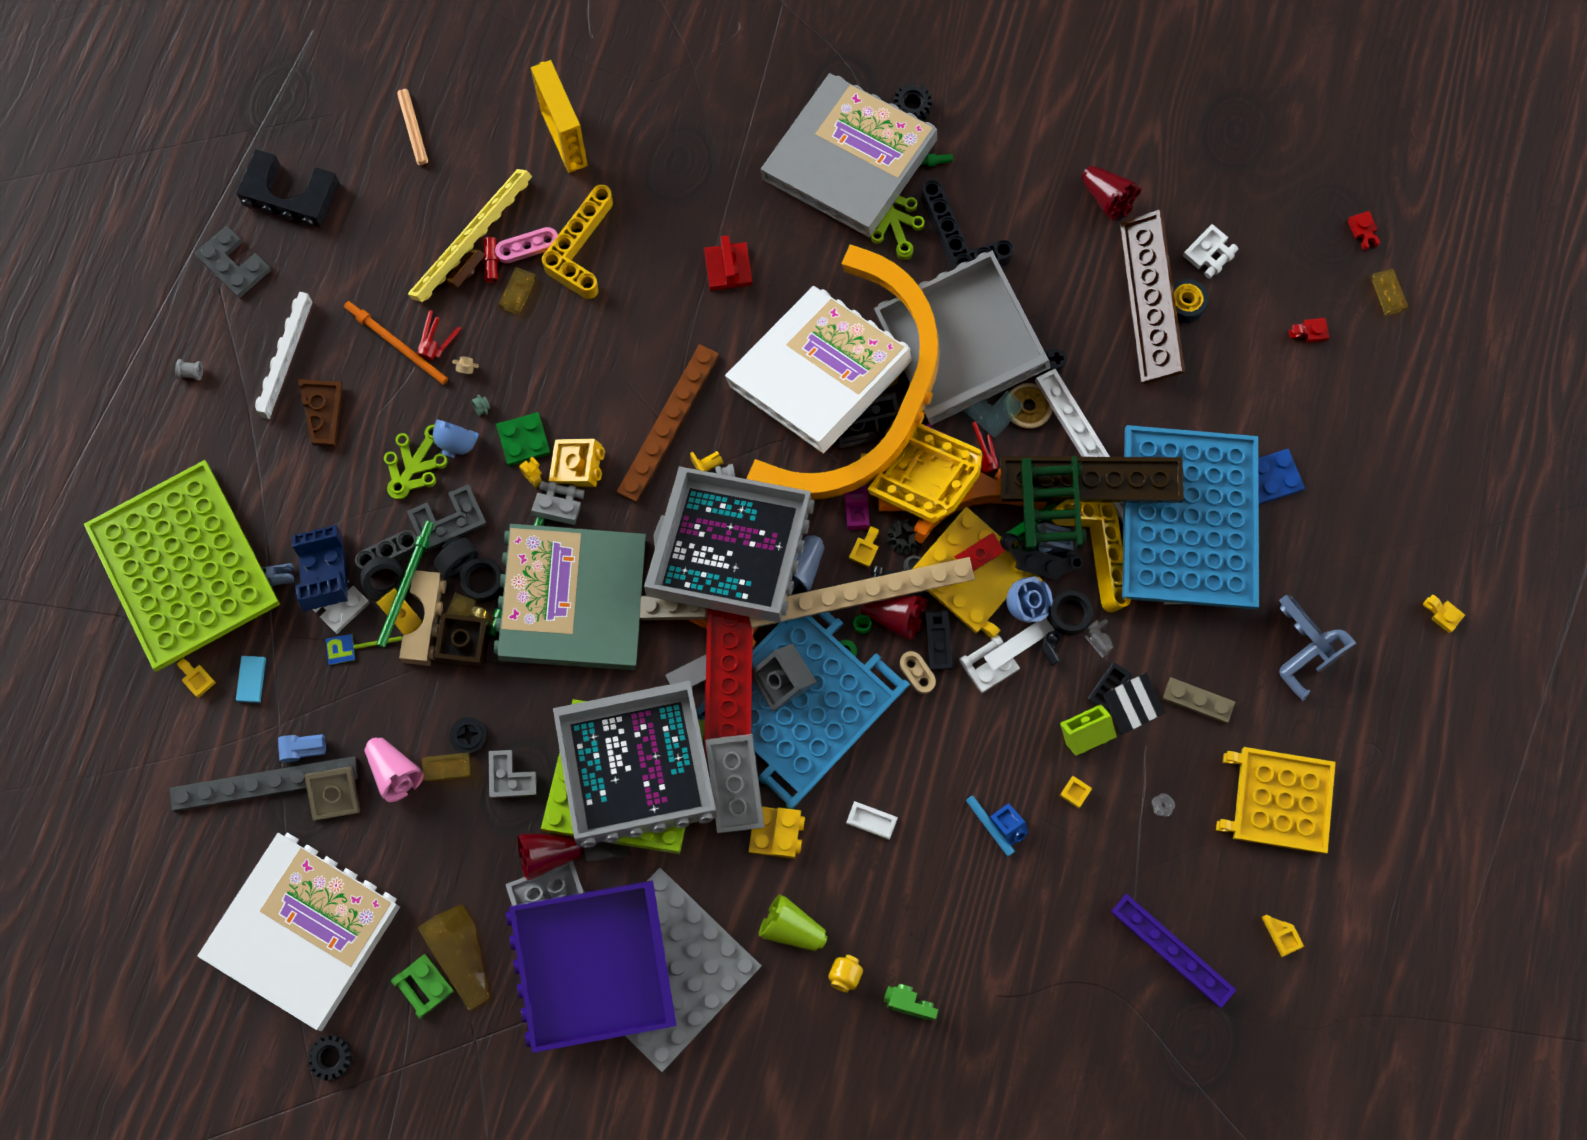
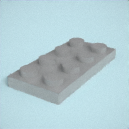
[705,734,764,833]

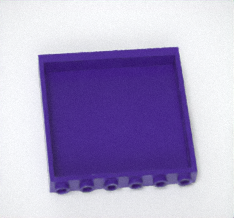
[506,880,677,1053]

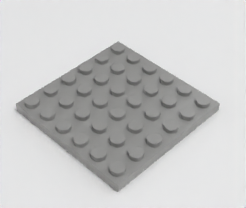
[626,868,762,1072]

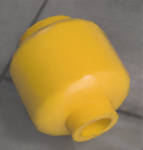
[828,955,863,993]

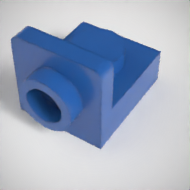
[990,803,1029,845]

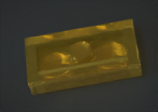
[499,267,537,315]
[1371,269,1408,315]
[422,752,471,782]

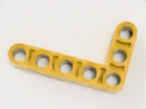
[542,185,613,299]
[1052,499,1131,613]

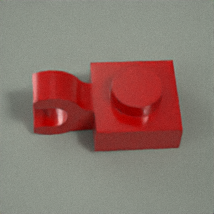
[1289,318,1330,343]

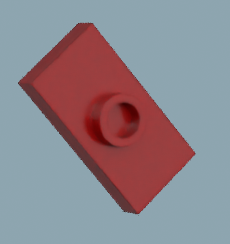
[954,533,1005,572]

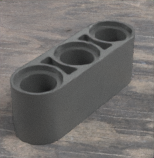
[355,530,417,575]

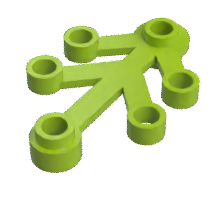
[871,195,925,260]
[384,425,448,500]

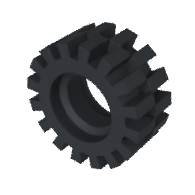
[894,82,932,121]
[307,1035,354,1080]

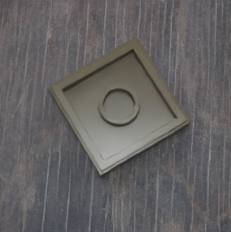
[304,766,360,821]

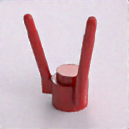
[417,310,461,361]
[972,422,999,475]

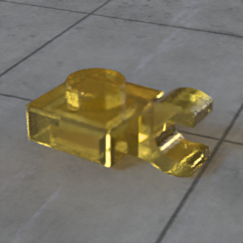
[446,593,489,618]

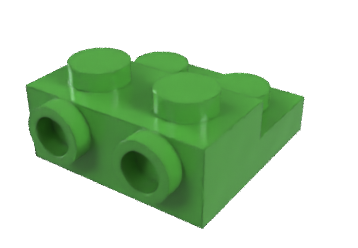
[884,984,938,1021]

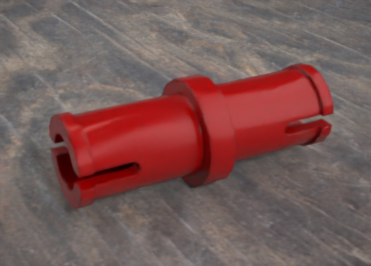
[482,237,499,283]

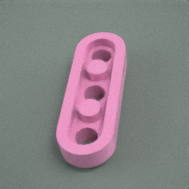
[495,227,558,263]

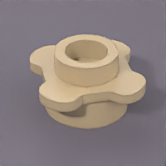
[452,356,479,374]

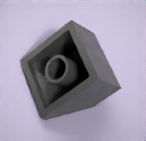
[752,644,817,711]

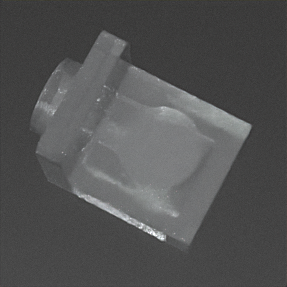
[1085,618,1113,658]

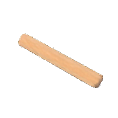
[397,89,428,166]

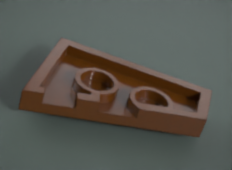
[298,379,343,447]

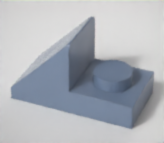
[1037,522,1074,553]

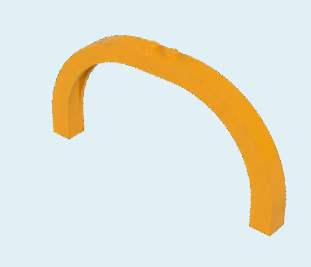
[747,244,940,500]

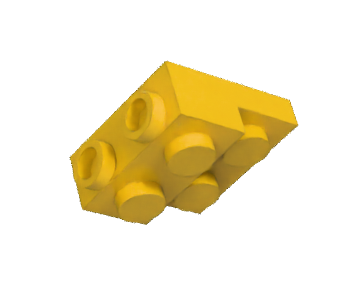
[549,439,605,487]
[749,807,805,859]

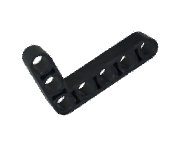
[921,179,1014,271]

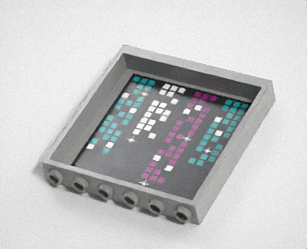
[644,466,815,623]
[553,680,717,848]

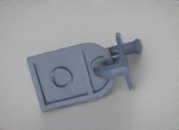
[1279,595,1356,702]

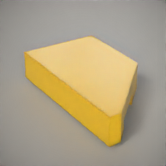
[1262,915,1304,957]

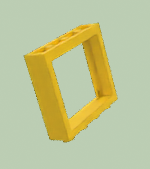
[531,60,588,173]

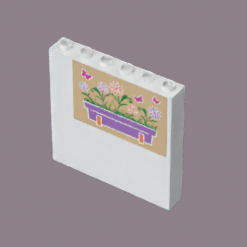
[725,286,913,454]
[197,833,400,1031]

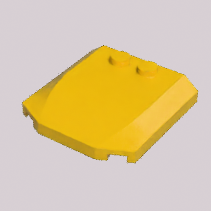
[868,424,982,523]

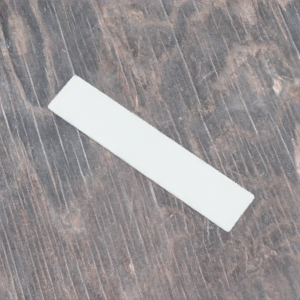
[984,618,1054,671]

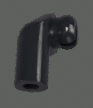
[1041,631,1061,666]

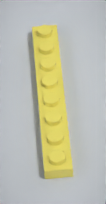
[408,169,532,302]

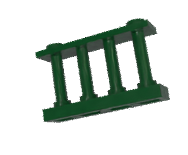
[1021,456,1086,552]

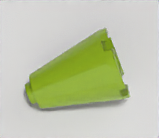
[759,894,827,951]

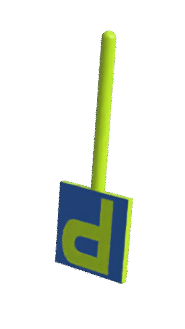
[325,634,403,665]

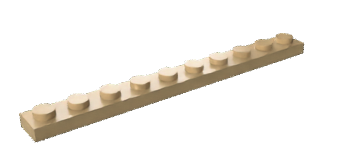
[749,557,975,628]

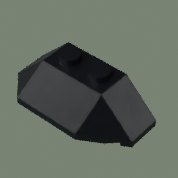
[832,393,899,449]

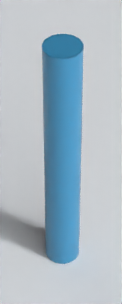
[965,795,1015,857]

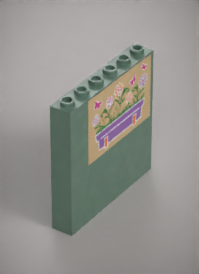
[494,524,646,671]

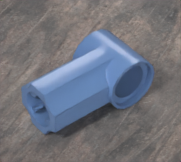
[278,734,326,762]

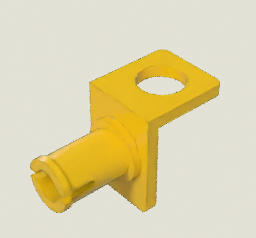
[690,451,723,472]

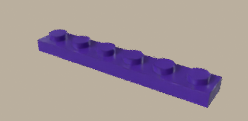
[1110,894,1236,1009]

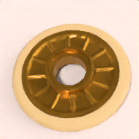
[1005,383,1053,429]

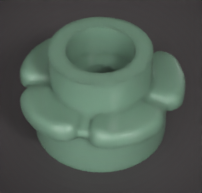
[472,395,490,416]

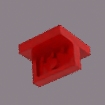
[704,235,752,290]

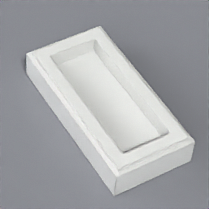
[846,801,898,840]

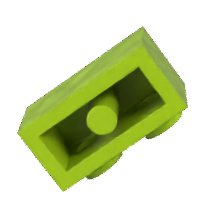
[1060,705,1117,756]

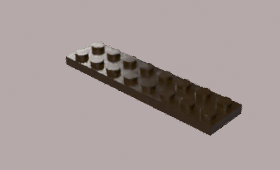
[1001,456,1183,503]

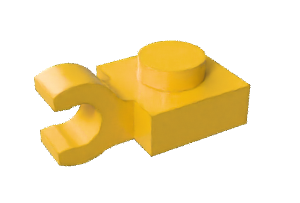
[519,457,542,488]
[849,526,879,568]
[1423,594,1465,633]
[177,658,216,698]

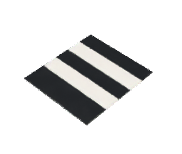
[1103,672,1165,735]

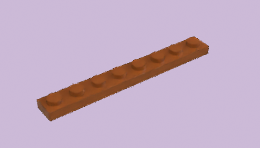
[617,344,719,504]

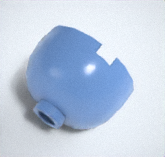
[433,419,479,458]
[1006,577,1053,623]

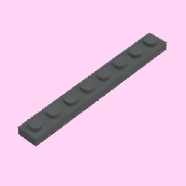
[170,756,359,812]

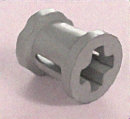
[175,359,203,381]

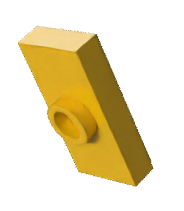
[376,588,423,635]

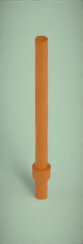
[344,301,448,385]

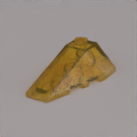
[417,904,490,1011]

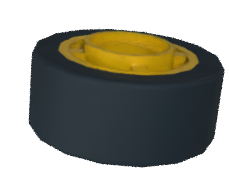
[1173,279,1208,323]

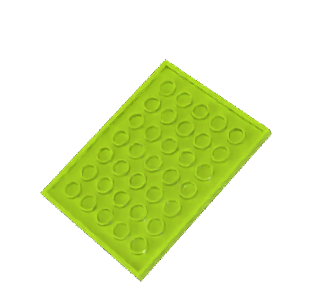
[84,460,280,672]

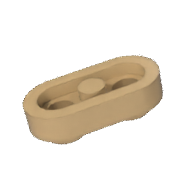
[900,651,936,694]

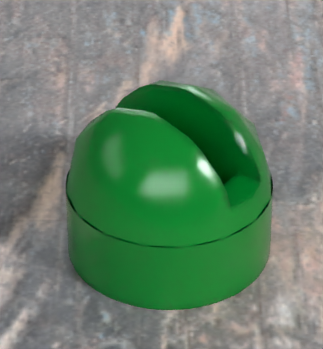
[853,615,872,634]

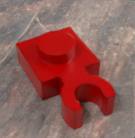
[1347,211,1380,251]

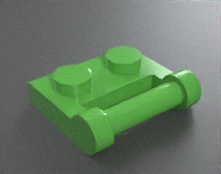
[391,954,455,1019]

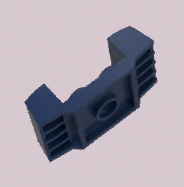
[292,525,349,612]

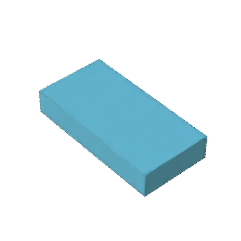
[236,656,266,703]

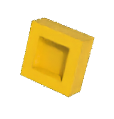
[1059,776,1092,809]

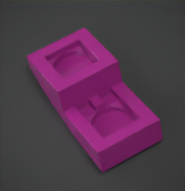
[845,484,870,531]

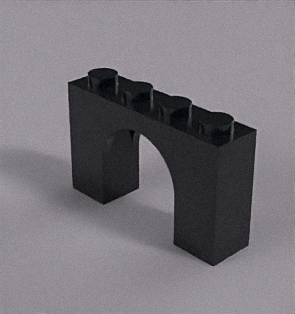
[236,149,340,227]

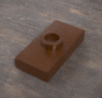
[445,249,485,287]

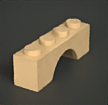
[399,570,446,666]

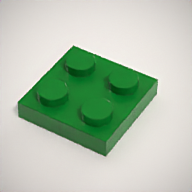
[496,412,551,467]

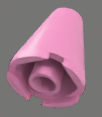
[365,737,424,802]

